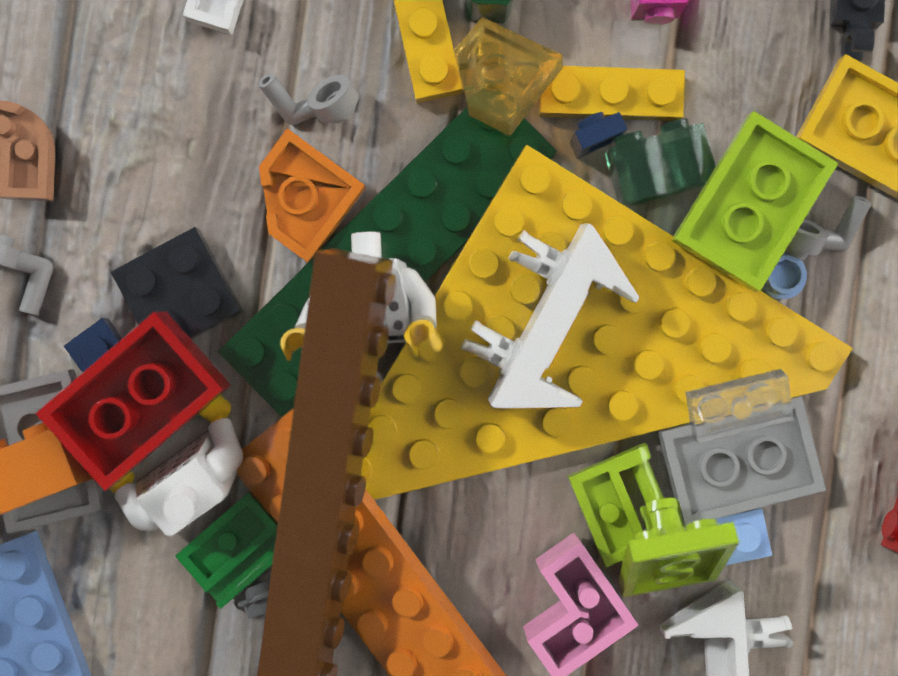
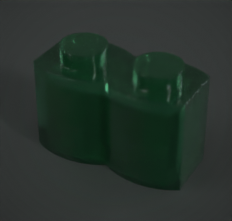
[604,118,716,207]

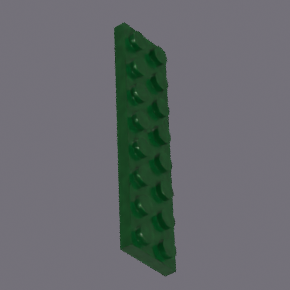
[218,84,557,417]

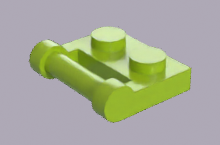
[567,443,664,567]

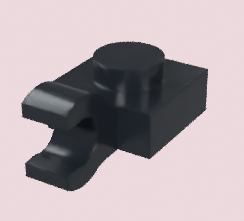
[830,0,885,61]

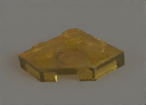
[455,17,563,136]

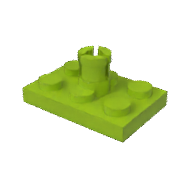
[671,111,839,292]
[618,498,740,598]

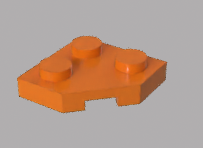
[259,128,366,263]

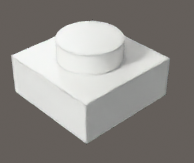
[182,0,243,35]

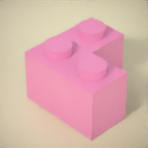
[523,533,639,676]

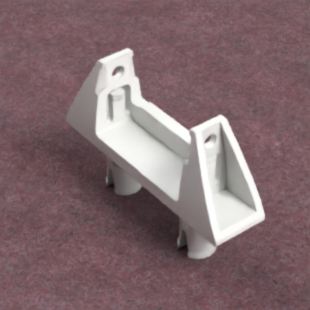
[461,224,639,408]
[659,581,793,676]

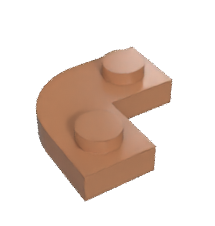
[0,100,55,201]

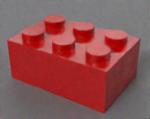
[35,312,231,491]

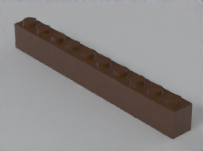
[257,249,397,676]

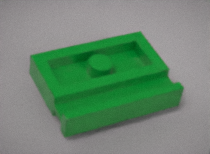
[175,491,278,609]

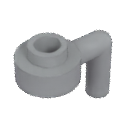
[258,73,359,125]
[785,195,872,259]
[0,234,53,316]

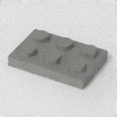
[0,369,107,534]
[658,396,826,527]

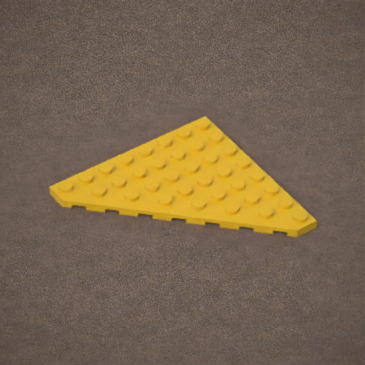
[361,145,853,500]

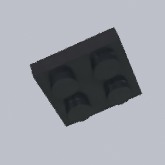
[111,227,244,340]

